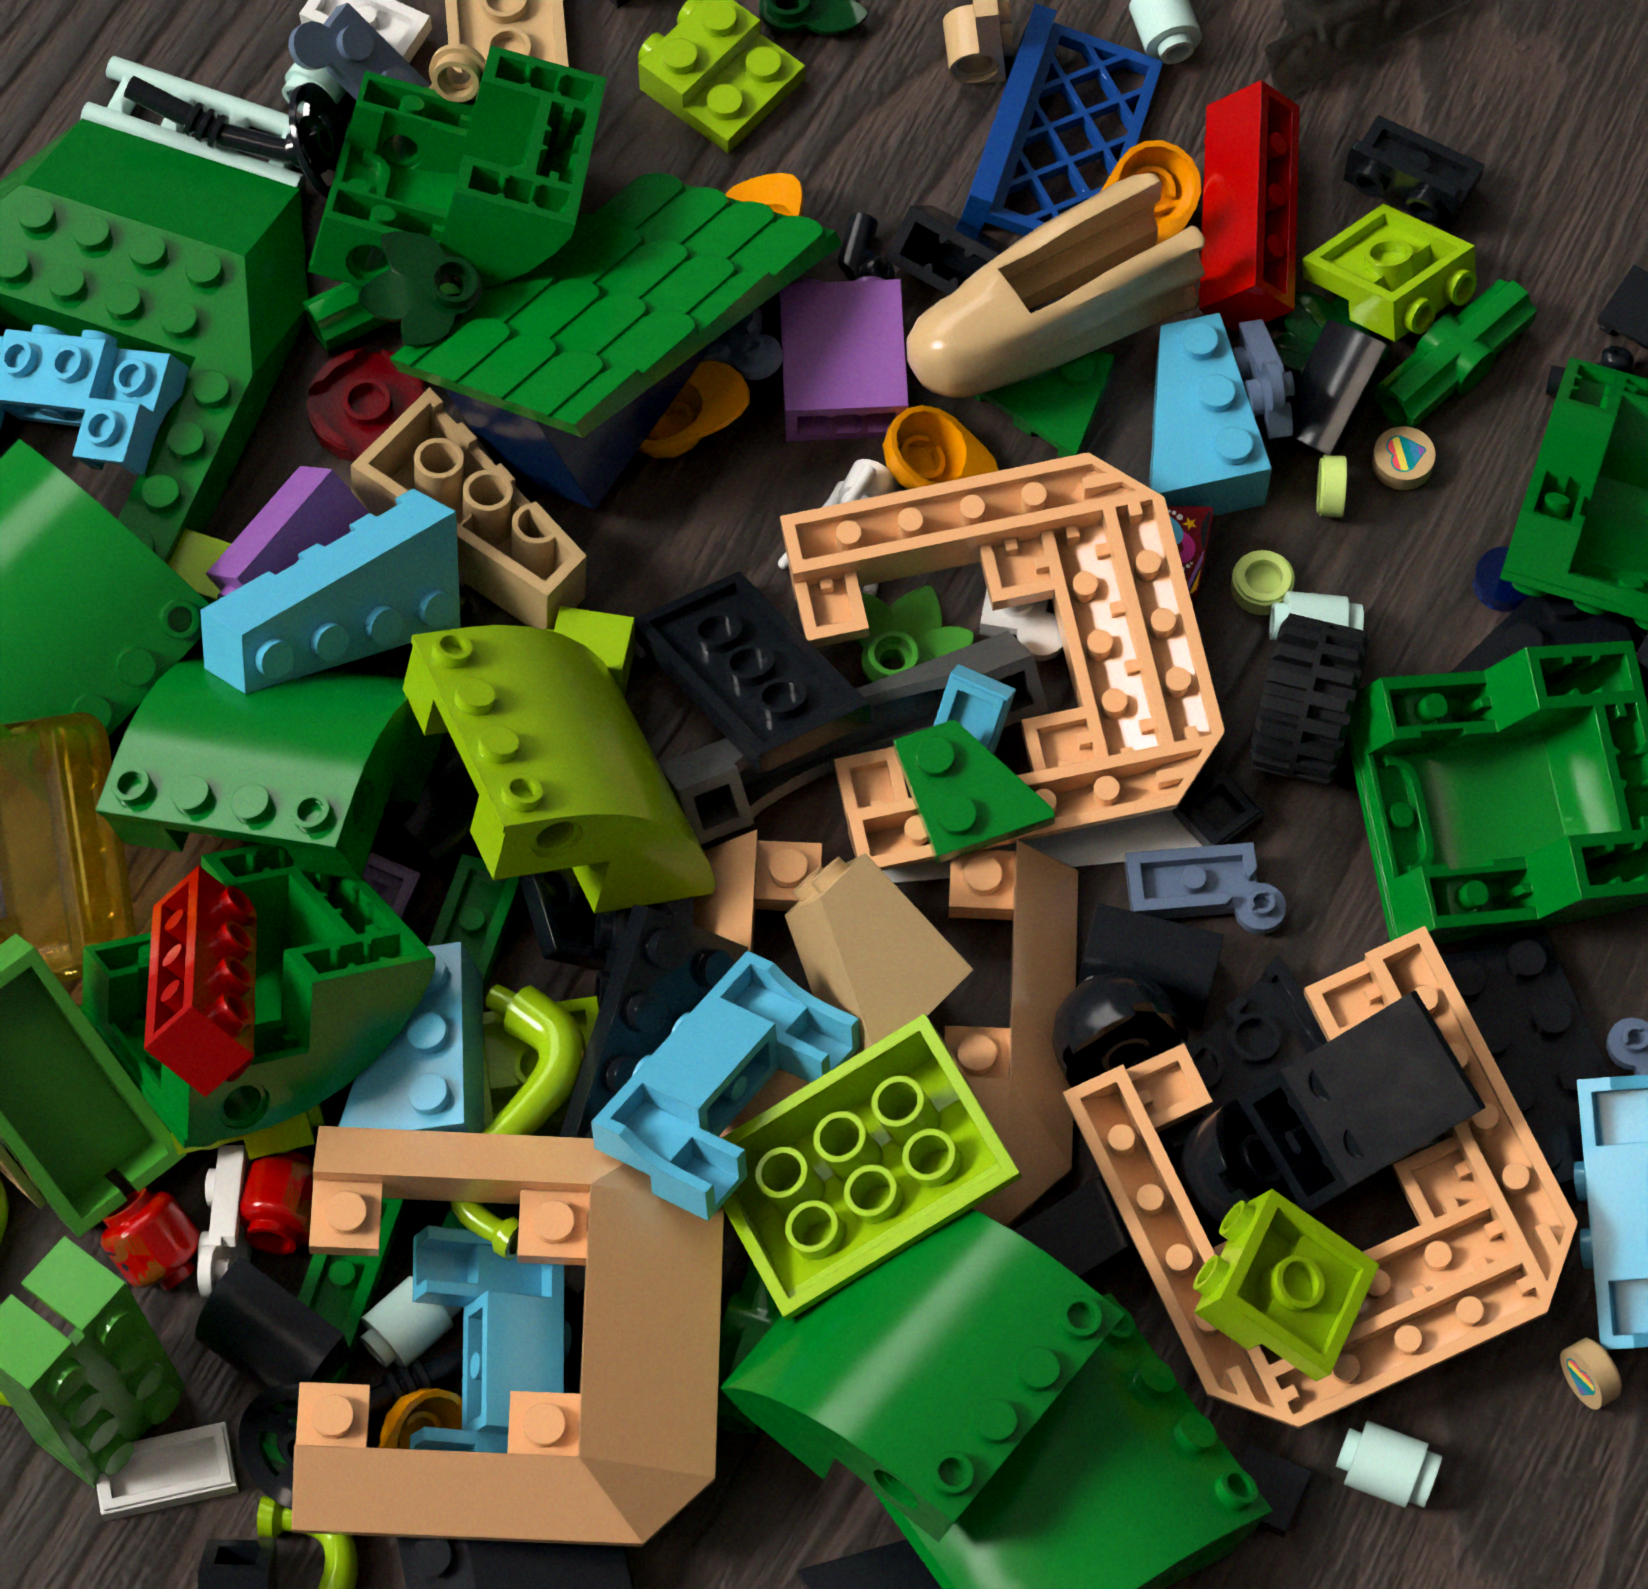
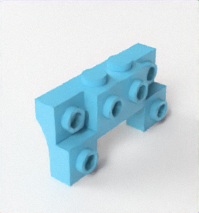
[0,325,190,476]
[591,951,861,1221]
[1574,1075,1648,1350]
[410,1225,572,1453]

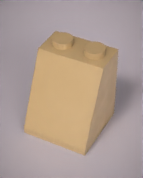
[785,853,974,1059]

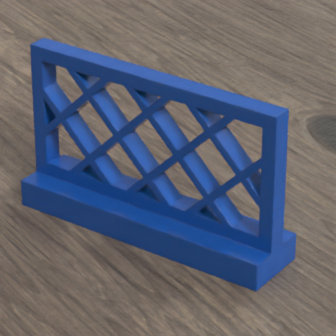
[960,3,1163,236]

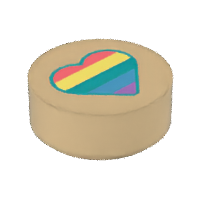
[1372,426,1436,490]
[1560,1338,1622,1410]

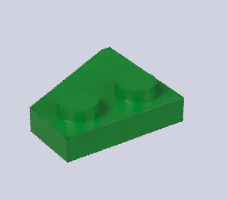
[893,719,1055,864]

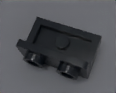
[1343,115,1485,230]

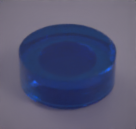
[1473,547,1529,612]

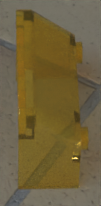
[0,712,137,982]

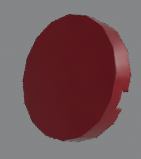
[307,348,426,462]

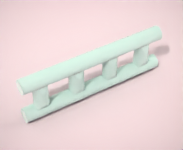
[80,56,306,194]

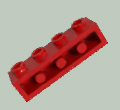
[1199,80,1300,334]
[144,865,257,1097]

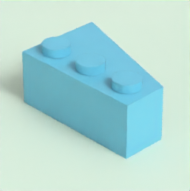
[1149,313,1272,516]
[339,942,485,1133]

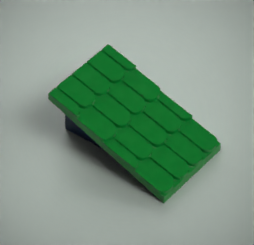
[390,173,842,510]

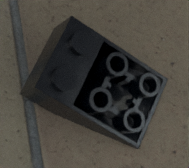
[1237,990,1486,1214]

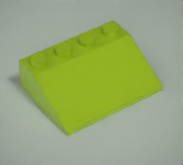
[722,1013,1022,1321]

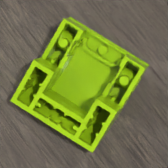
[403,625,716,914]

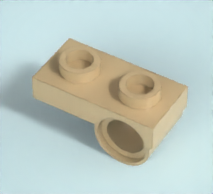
[943,0,1015,84]

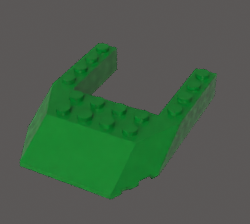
[0,119,309,565]

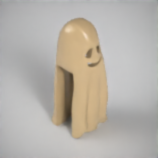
[906,173,1205,398]

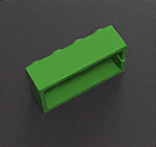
[0,934,186,1238]
[0,1236,186,1489]

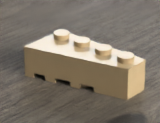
[351,387,587,630]

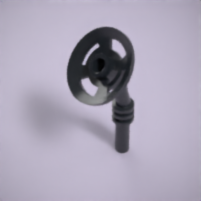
[124,76,348,199]
[238,1346,463,1510]

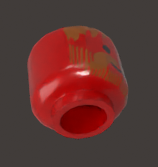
[239,1151,313,1255]
[100,1188,201,1290]

